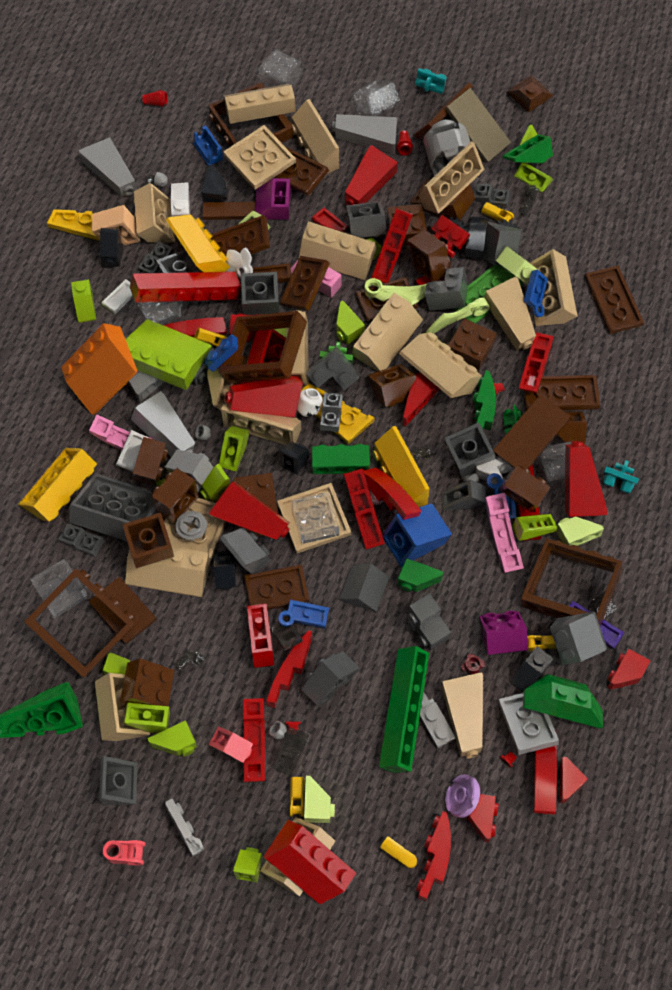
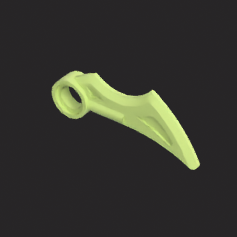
[364,278,427,305]
[426,298,490,334]

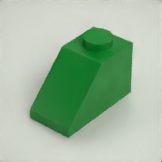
[398,558,444,592]

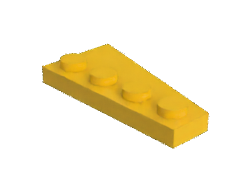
[47,209,100,241]
[301,383,375,444]

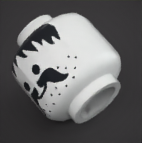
[297,388,323,417]

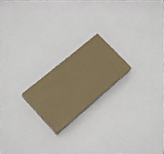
[445,88,511,163]

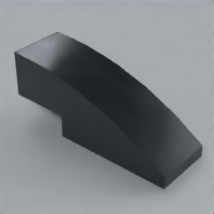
[465,216,489,259]

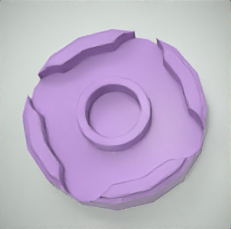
[445,774,480,818]

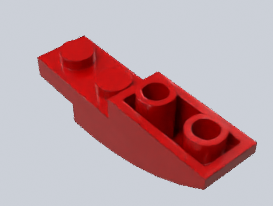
[416,811,451,902]

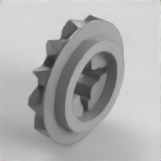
[176,511,207,541]

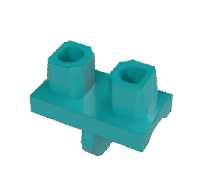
[415,68,447,94]
[603,460,639,494]

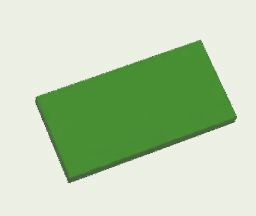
[453,265,524,324]

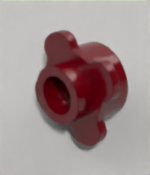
[461,654,485,675]

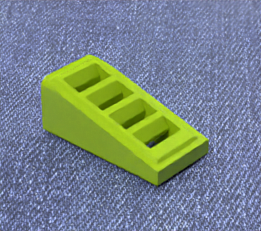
[512,514,558,541]

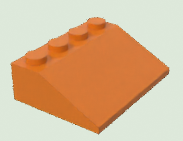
[61,323,138,415]

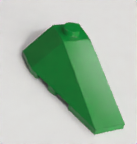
[0,682,83,738]

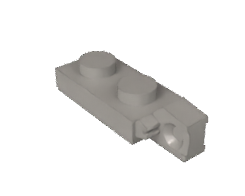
[420,692,456,749]
[165,798,204,857]

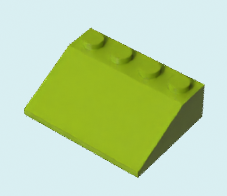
[126,319,212,390]

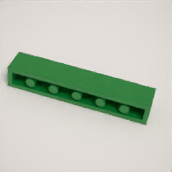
[379,646,429,773]

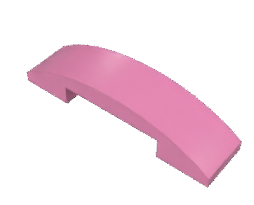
[89,415,151,450]
[485,493,524,573]

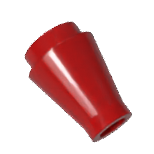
[142,90,168,107]
[397,131,413,156]

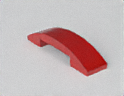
[243,698,265,782]

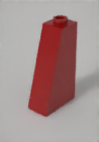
[345,145,398,205]
[225,376,303,418]
[565,441,608,517]
[209,481,290,540]

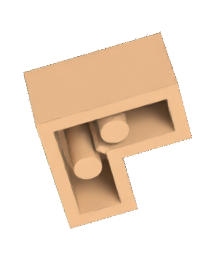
[92,205,140,245]

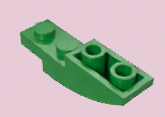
[472,370,496,431]

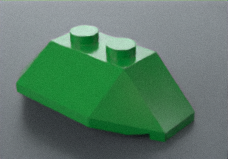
[523,674,603,729]

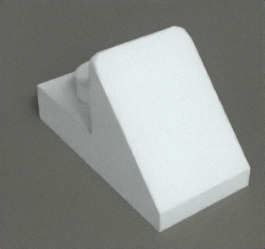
[475,458,513,484]

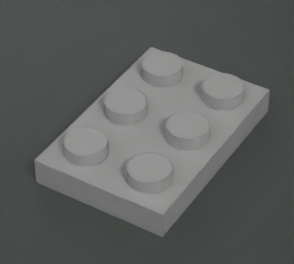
[498,693,559,755]

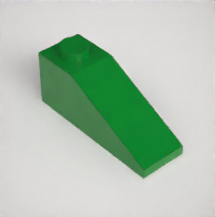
[503,134,553,163]

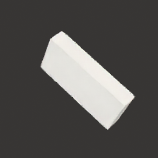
[101,279,133,314]
[116,430,149,472]

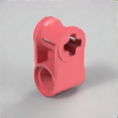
[103,840,146,866]

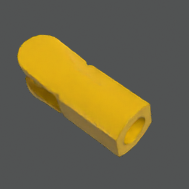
[481,202,514,223]
[194,328,228,347]
[526,635,557,651]
[290,777,305,816]
[380,836,417,868]

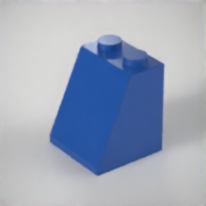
[382,504,452,567]

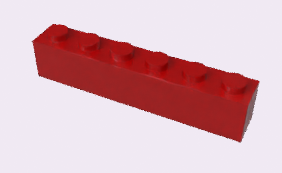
[129,272,242,303]

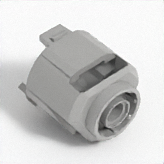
[423,120,470,176]

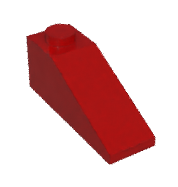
[403,372,440,427]
[247,603,274,668]

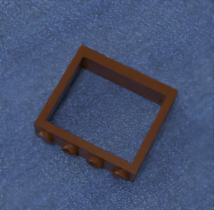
[208,82,294,146]
[218,311,307,383]
[521,538,623,626]
[24,568,135,678]

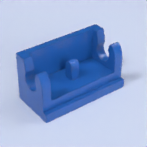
[193,125,223,167]

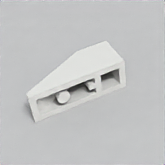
[171,182,190,217]

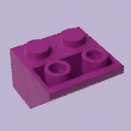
[255,178,291,220]
[479,610,528,655]

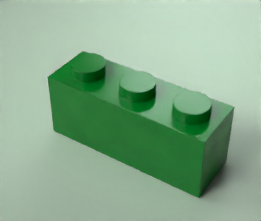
[312,444,370,475]

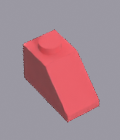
[208,726,253,762]

